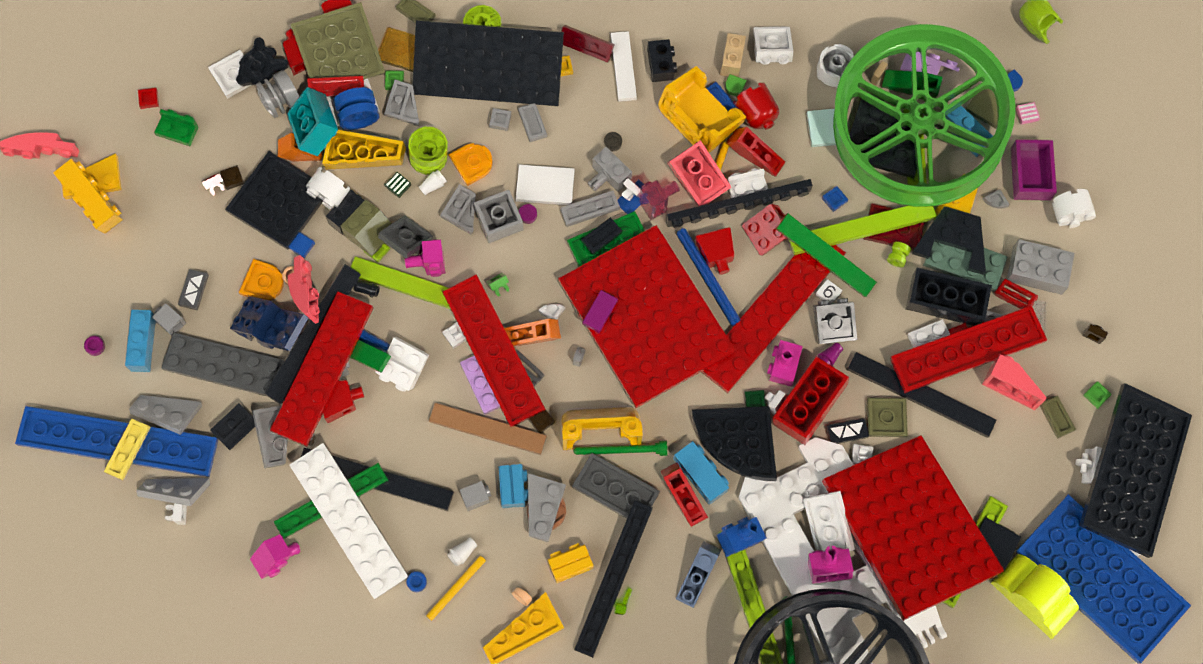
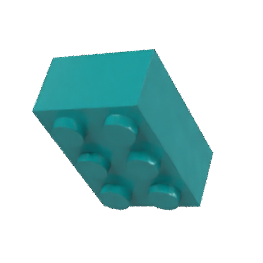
[287,87,338,156]

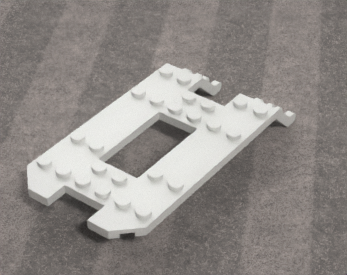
[739,437,947,664]

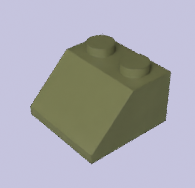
[341,200,392,256]

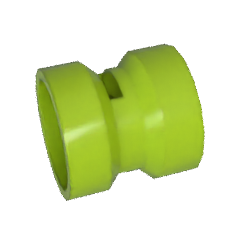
[887,242,911,267]

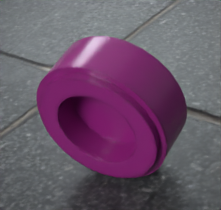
[519,204,537,224]
[84,336,105,356]

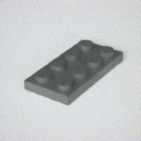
[572,453,660,519]

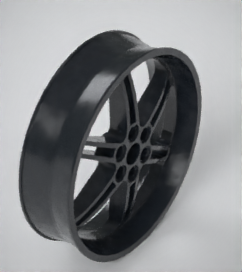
[734,589,930,664]

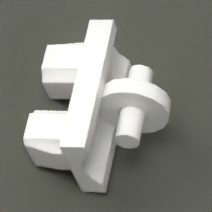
[1075,446,1102,484]

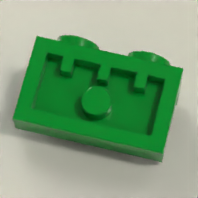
[154,109,199,147]

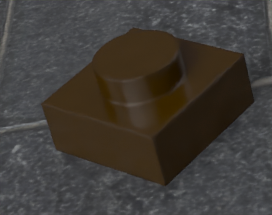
[220,165,244,190]
[1082,324,1108,344]
[528,410,555,434]

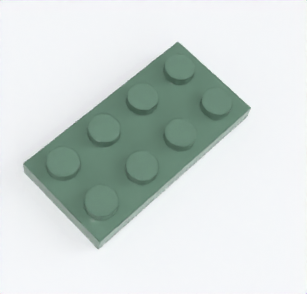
[923,242,1007,292]

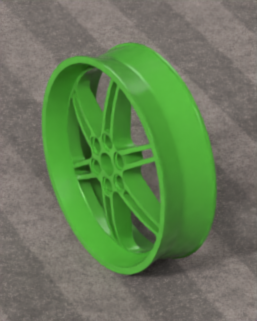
[833,24,1015,207]

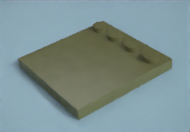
[291,2,385,80]

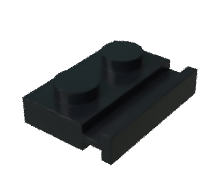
[210,403,255,450]

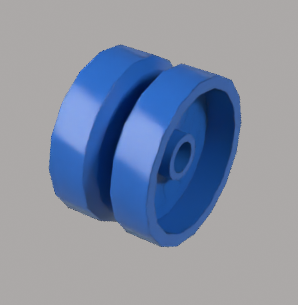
[334,87,380,130]

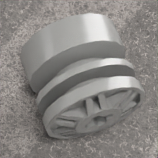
[256,70,299,119]

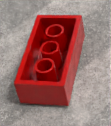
[773,356,849,445]

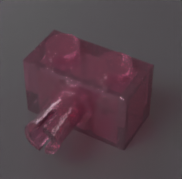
[639,180,680,221]

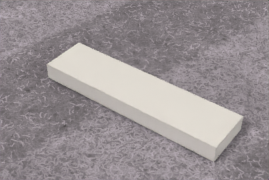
[611,31,637,102]

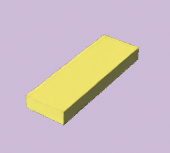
[104,418,151,480]

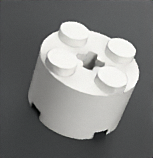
[817,44,854,88]
[306,167,350,209]
[1052,189,1096,228]

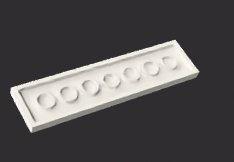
[290,443,408,599]

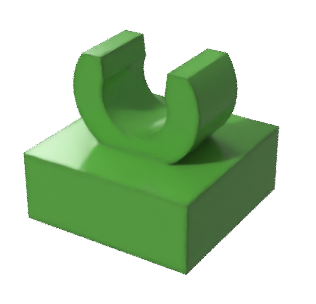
[485,273,509,297]

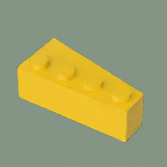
[322,130,406,170]
[53,159,123,234]

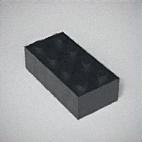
[905,267,992,326]

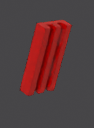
[995,279,1038,309]

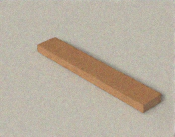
[429,403,547,455]

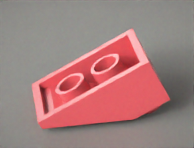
[667,141,731,206]
[982,354,1047,410]

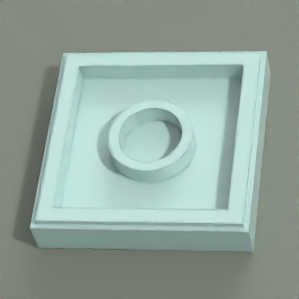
[806,109,836,147]

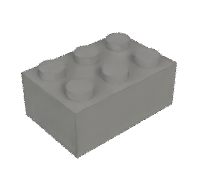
[1007,239,1075,295]

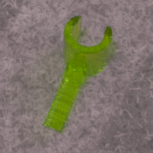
[615,588,632,615]

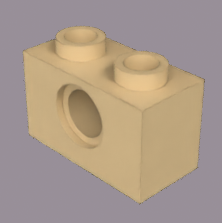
[720,33,746,77]

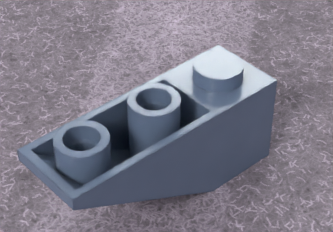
[676,541,721,608]

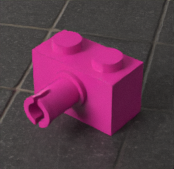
[405,240,446,277]
[767,340,803,387]
[250,535,300,579]
[808,546,854,584]

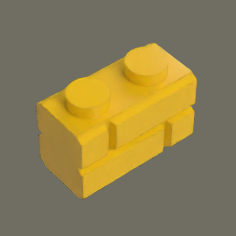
[548,543,594,584]

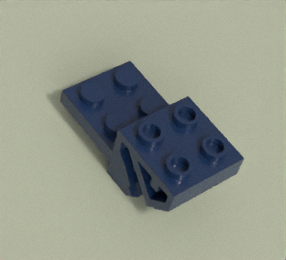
[230,296,308,351]

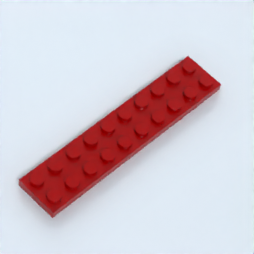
[701,245,846,393]

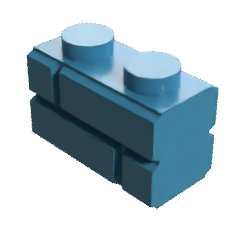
[499,464,528,508]

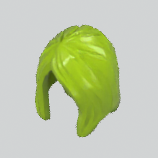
[1019,0,1063,44]

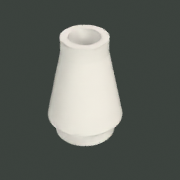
[418,170,447,195]
[447,537,477,566]

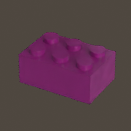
[1010,140,1057,201]

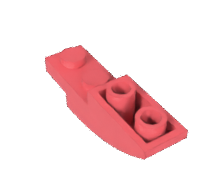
[0,133,79,159]
[287,255,320,324]

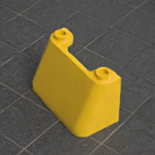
[658,66,746,153]
[562,407,643,450]

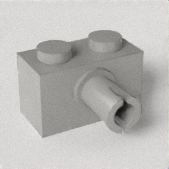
[588,147,632,192]

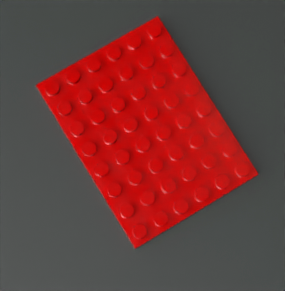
[558,225,736,408]
[822,435,1004,621]

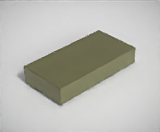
[396,0,436,23]
[1040,395,1076,439]

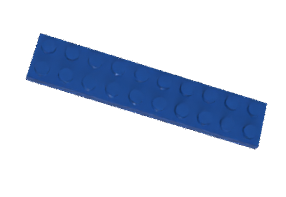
[15,406,219,477]

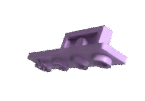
[900,52,960,75]

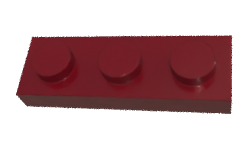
[561,25,615,63]

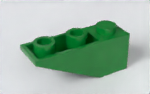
[882,70,943,98]

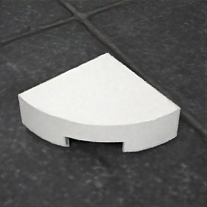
[539,304,565,320]

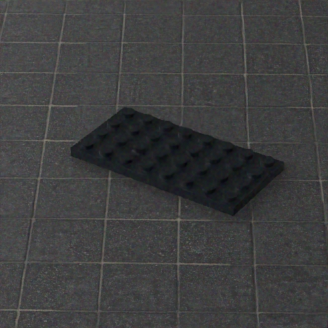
[413,20,564,106]
[1079,383,1192,558]

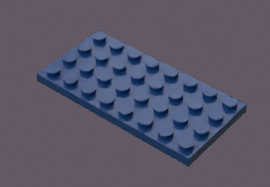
[1016,494,1191,664]

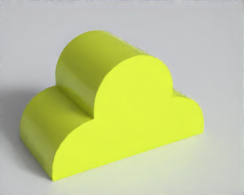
[991,554,1079,639]

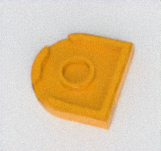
[448,143,493,186]
[239,259,284,301]

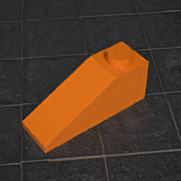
[505,319,561,347]

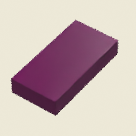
[582,290,618,333]

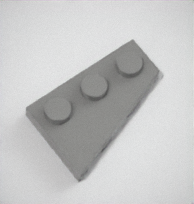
[129,395,202,435]
[252,406,288,469]
[528,473,566,542]
[137,478,210,506]

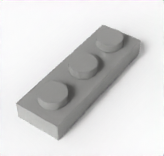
[561,191,620,227]

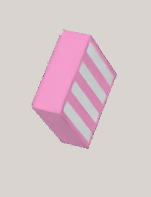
[1016,102,1040,125]

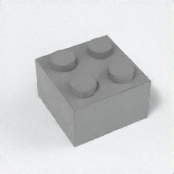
[474,190,524,243]

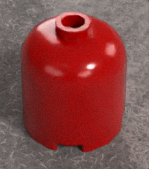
[734,82,779,130]

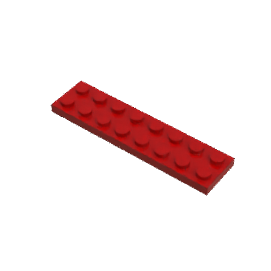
[443,274,546,427]
[270,292,374,447]
[890,306,1047,393]

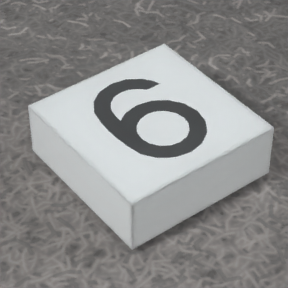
[816,279,843,303]

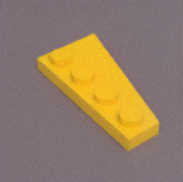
[483,592,564,664]

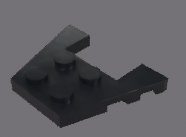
[912,206,986,275]

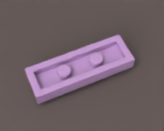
[460,356,501,415]

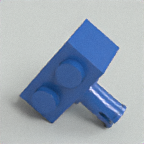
[716,517,767,557]

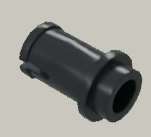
[354,280,380,298]

